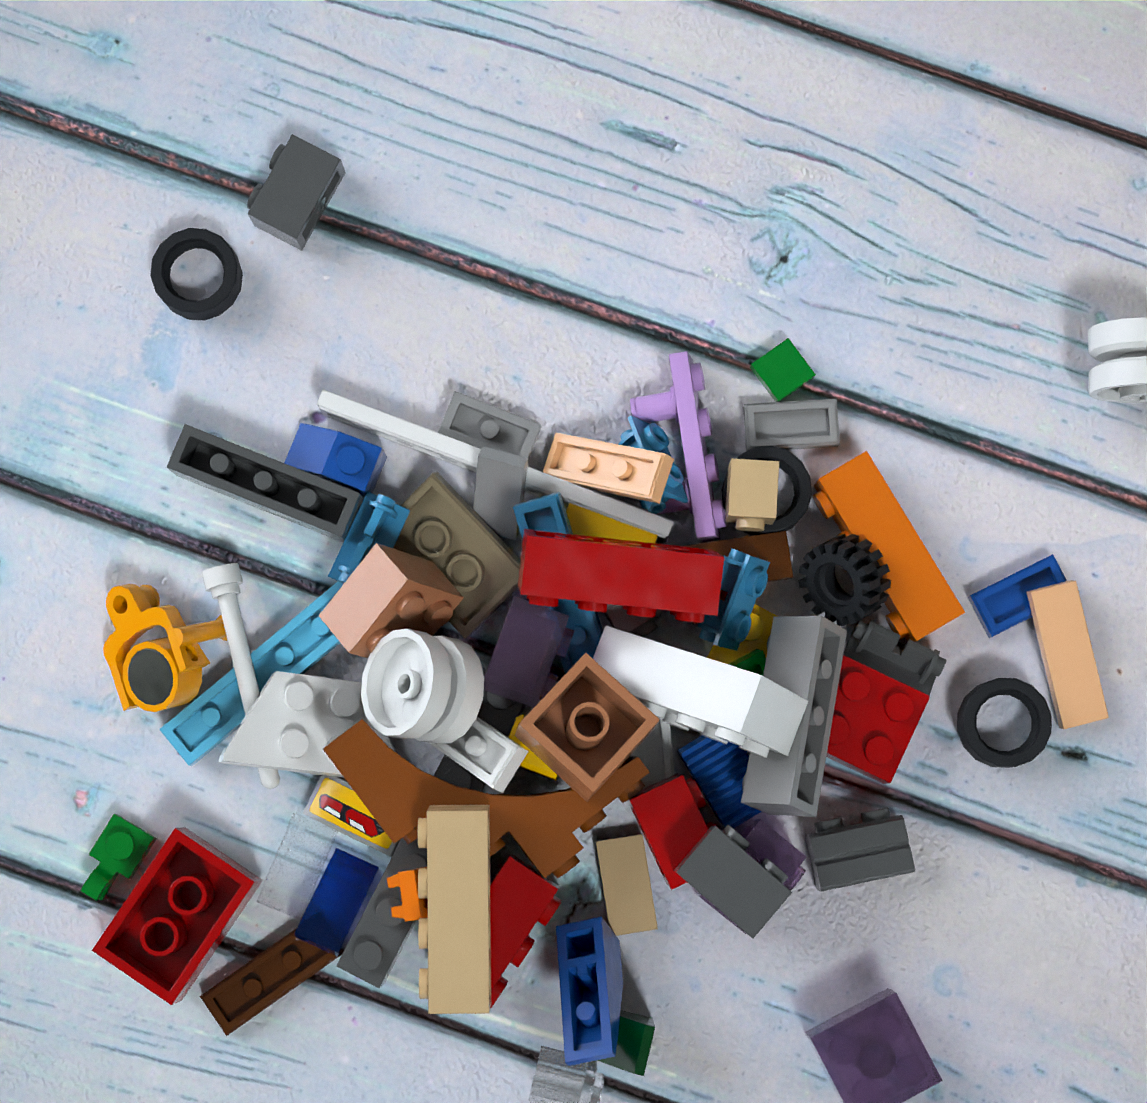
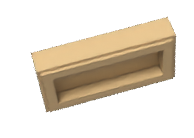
[596,834,658,936]

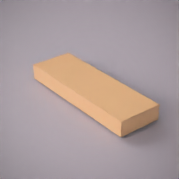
[543,432,674,504]
[1027,580,1109,729]

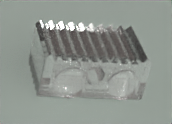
[529,1046,604,1103]

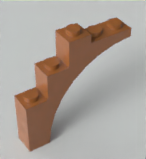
[323,719,650,878]

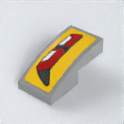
[303,775,401,857]

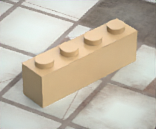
[418,805,491,1014]

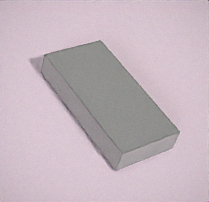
[743,399,840,451]
[473,447,528,540]

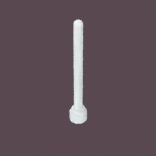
[202,563,280,789]

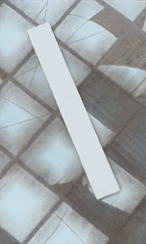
[317,390,674,544]

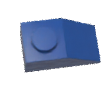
[284,423,387,497]

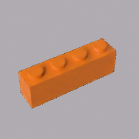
[813,451,965,642]

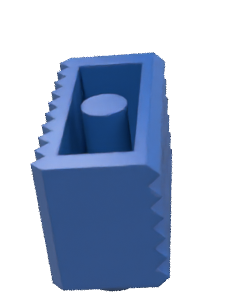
[677,735,761,829]

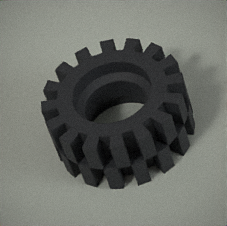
[798,534,891,626]

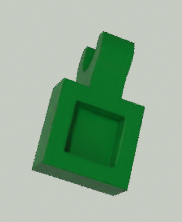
[80,814,157,901]

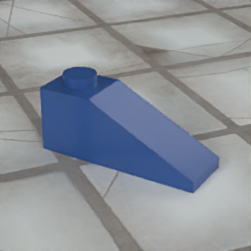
[556,916,623,1066]

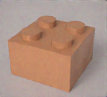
[319,543,464,658]
[514,653,660,802]

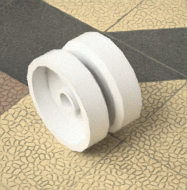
[1088,317,1147,403]
[361,629,484,744]

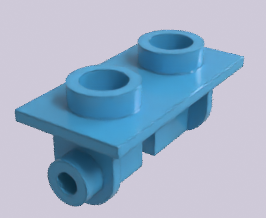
[619,415,689,514]
[328,491,410,584]
[697,548,770,651]

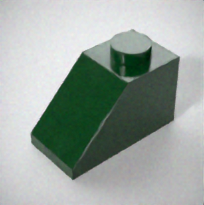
[597,1010,655,1076]

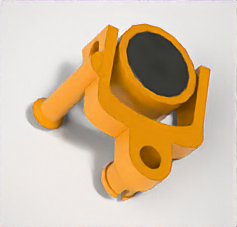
[103,584,227,712]

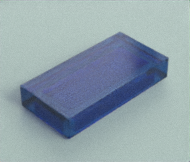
[294,848,379,956]

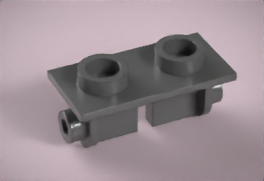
[843,619,947,696]

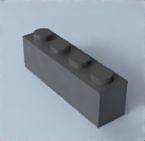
[167,424,364,543]

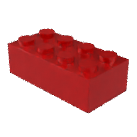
[518,529,724,623]

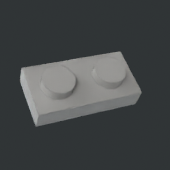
[438,391,542,460]

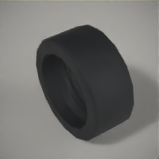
[150,228,243,321]
[721,446,812,535]
[957,678,1052,768]

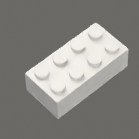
[593,626,808,758]

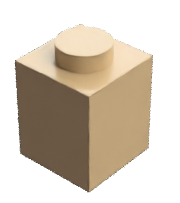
[725,458,779,531]

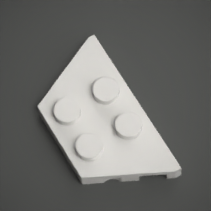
[219,671,394,777]

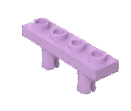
[630,351,726,543]

